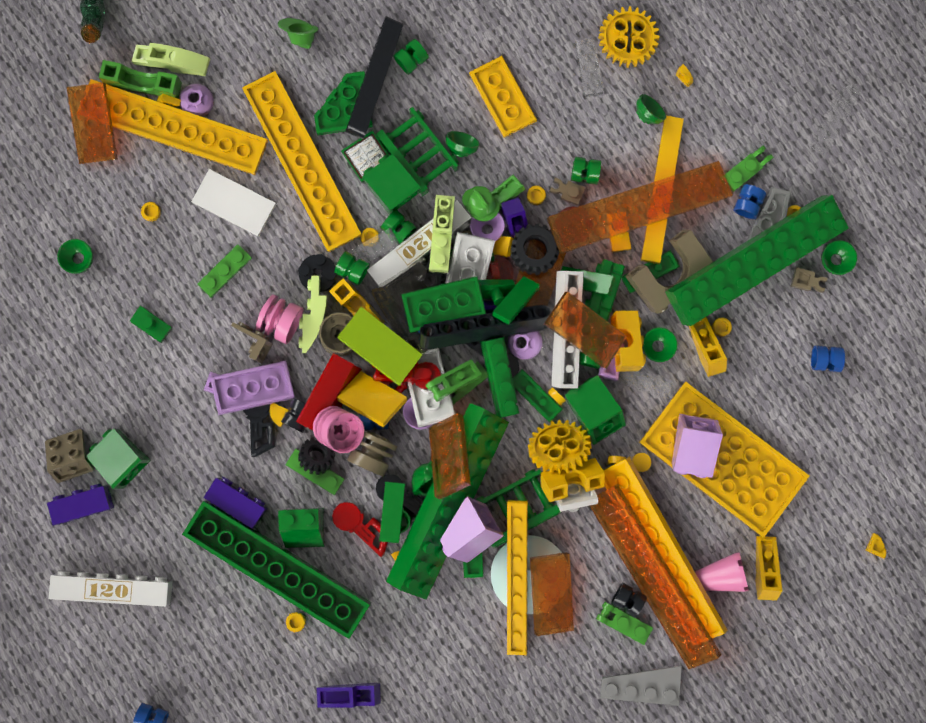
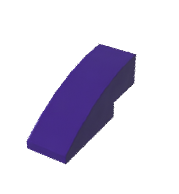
[317,683,381,708]

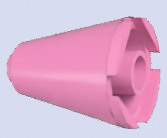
[695,552,749,592]

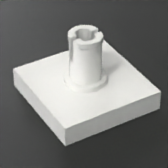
[556,484,598,512]

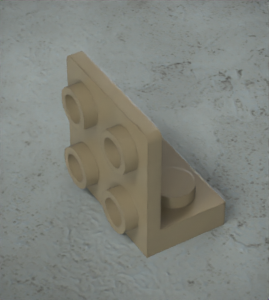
[231,321,273,364]
[45,429,94,483]

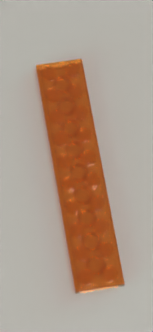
[547,161,733,254]
[589,484,722,669]

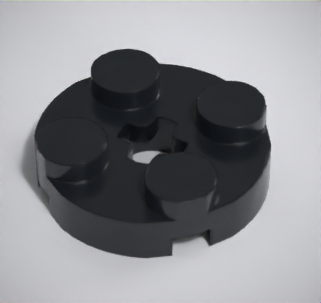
[298,254,337,292]

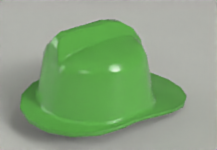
[278,18,319,49]
[462,186,499,221]

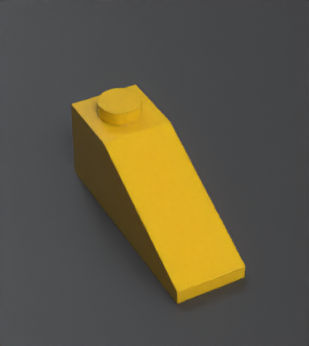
[689,317,727,377]
[755,536,782,600]

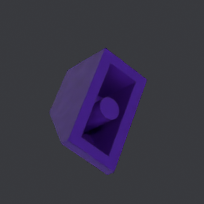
[501,198,528,238]

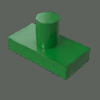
[479,279,515,306]
[130,306,172,343]

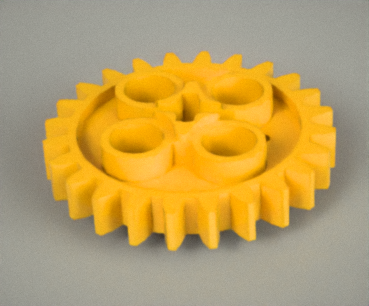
[598,6,660,68]
[528,419,592,475]

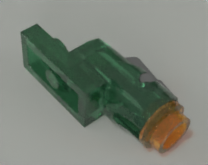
[80,0,106,43]

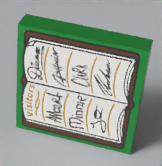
[341,131,389,183]

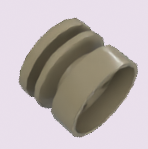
[319,312,353,357]
[347,431,397,477]

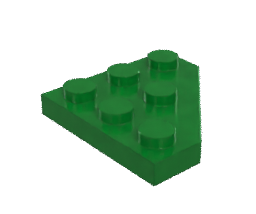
[314,71,373,136]

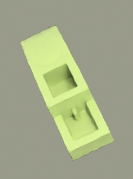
[131,43,210,76]
[429,195,455,273]
[299,275,328,353]

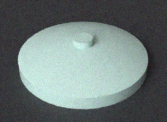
[491,535,569,614]

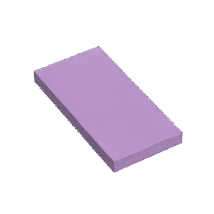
[210,360,295,415]

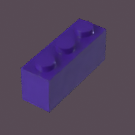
[203,476,268,529]
[47,483,114,525]

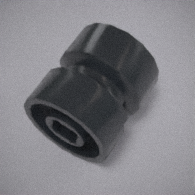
[281,397,306,433]
[611,582,647,618]

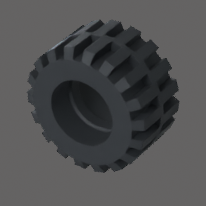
[511,224,560,275]

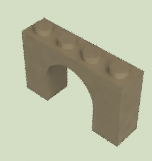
[625,229,713,314]

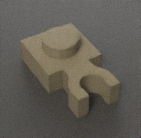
[549,178,585,206]
[790,267,828,293]

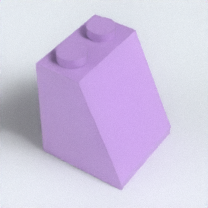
[672,414,723,478]
[440,497,504,563]

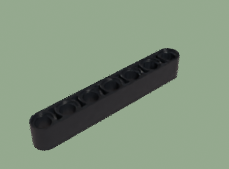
[345,16,403,139]
[419,305,551,350]

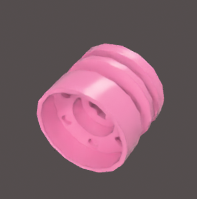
[256,294,304,344]
[313,406,364,453]

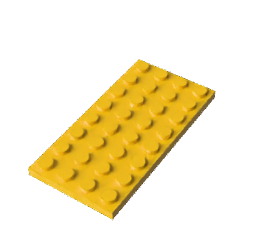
[639,382,810,538]

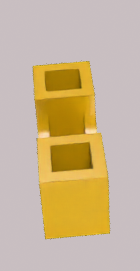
[329,278,385,324]
[610,311,646,372]
[541,458,605,502]

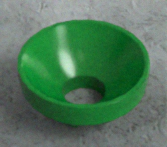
[636,94,666,124]
[445,131,480,157]
[57,239,94,274]
[821,240,857,275]
[642,327,678,363]

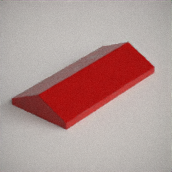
[296,353,362,431]

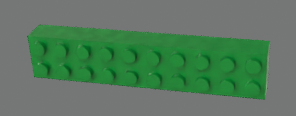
[665,195,849,326]
[386,403,509,600]
[182,500,372,639]

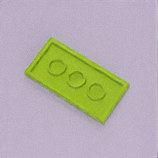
[337,307,423,386]

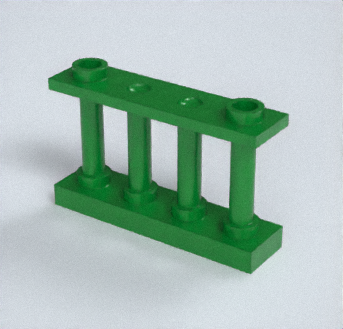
[376,107,459,197]
[475,469,562,549]

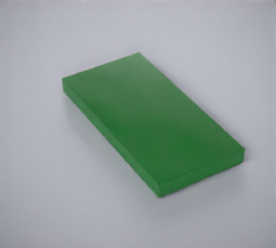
[401,276,486,333]

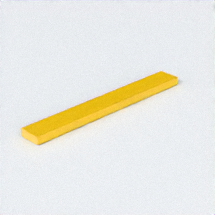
[641,115,684,264]
[507,500,528,656]

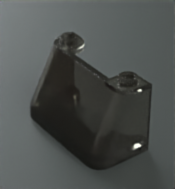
[371,262,428,353]

